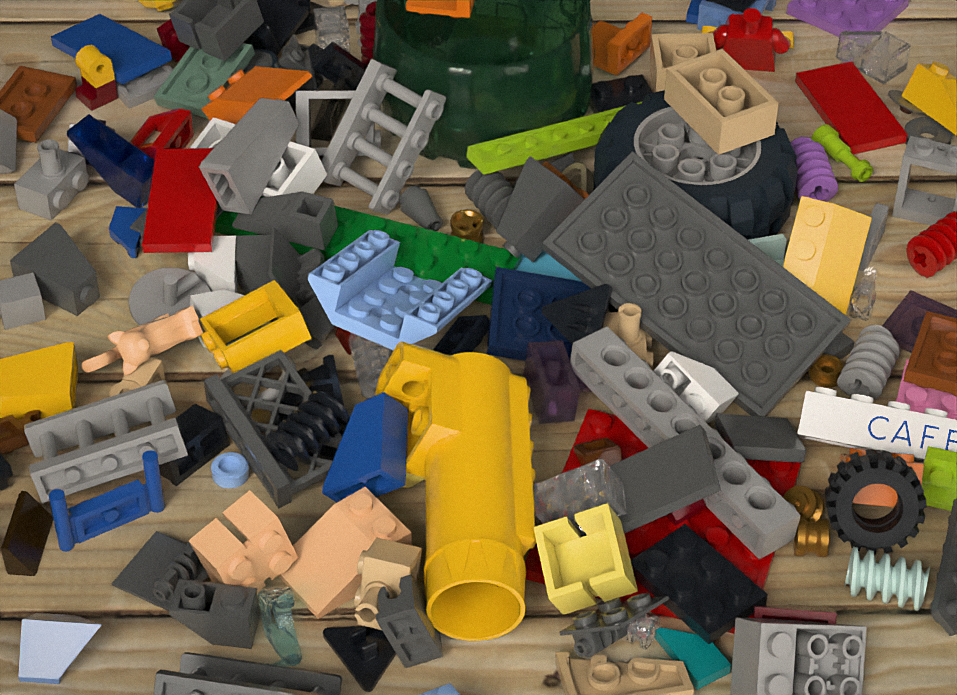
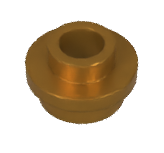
[809,355,843,387]

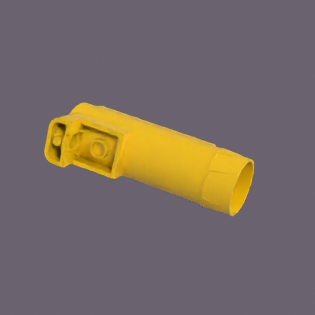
[375,341,537,641]

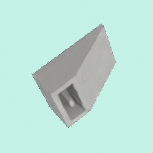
[730,617,867,695]

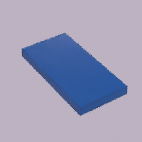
[51,14,172,84]

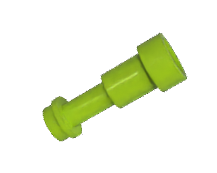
[811,124,873,182]

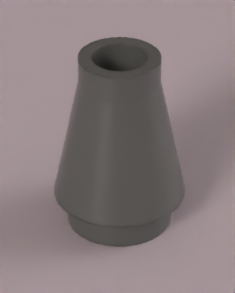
[399,186,443,231]

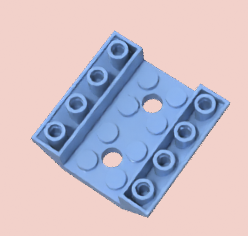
[308,230,492,351]

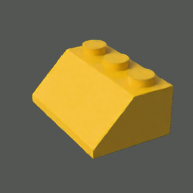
[783,196,872,315]

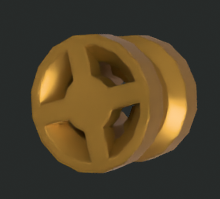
[450,209,484,243]
[793,518,829,558]

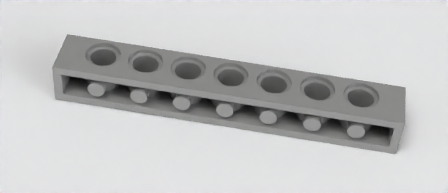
[569,326,801,560]

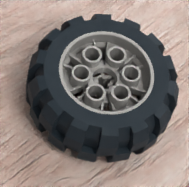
[593,90,798,240]

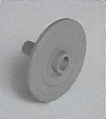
[129,267,211,325]

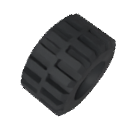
[825,449,927,554]

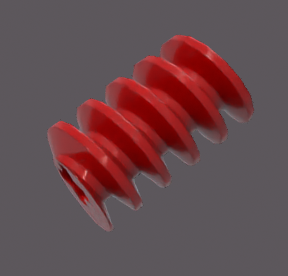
[906,211,957,278]

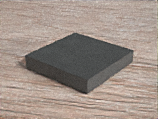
[715,414,806,463]

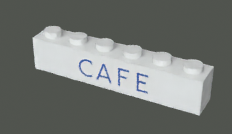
[798,387,957,463]

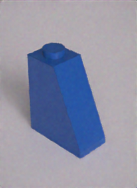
[322,392,408,503]

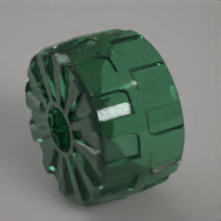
[373,0,595,169]

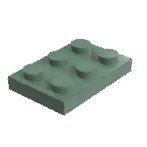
[154,43,255,118]

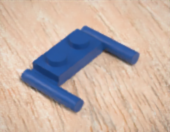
[49,450,165,552]

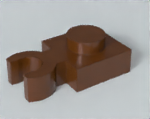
[0,410,41,454]

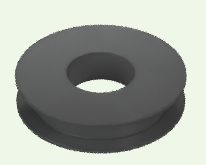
[904,117,952,151]

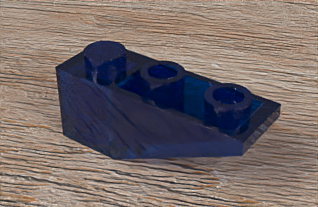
[67,114,155,208]

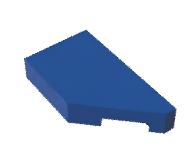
[109,206,147,258]

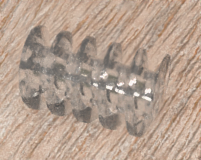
[349,333,393,399]

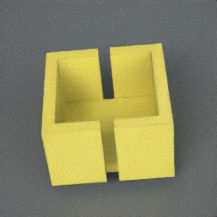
[533,503,638,615]

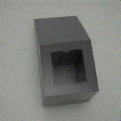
[169,579,260,649]

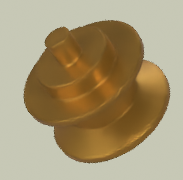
[783,485,824,522]

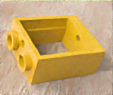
[200,280,311,374]

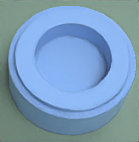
[211,452,249,488]

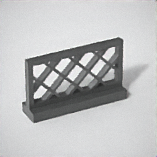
[204,350,343,509]

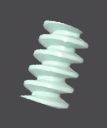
[844,546,930,611]

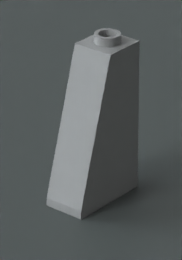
[199,98,299,215]

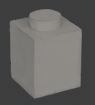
[0,273,46,330]

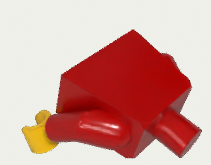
[701,8,794,72]

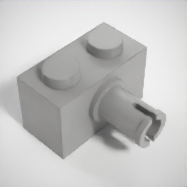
[14,139,89,221]

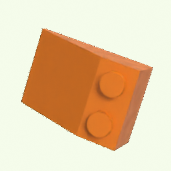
[201,66,312,124]

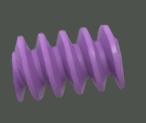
[790,136,838,202]

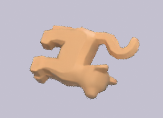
[82,305,203,375]

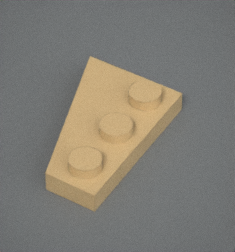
[555,651,694,695]

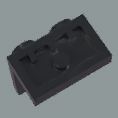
[244,0,308,55]

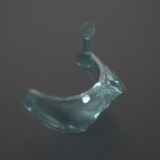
[258,586,302,667]

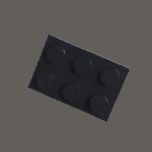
[631,524,768,644]

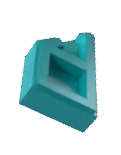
[655,627,731,690]

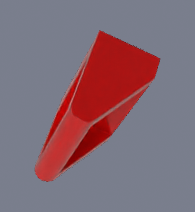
[119,108,194,170]

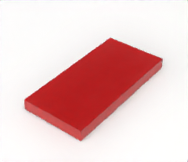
[795,61,907,155]
[142,148,218,253]

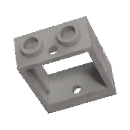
[296,91,381,156]
[892,136,957,226]

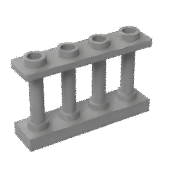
[321,58,446,215]
[24,380,188,503]

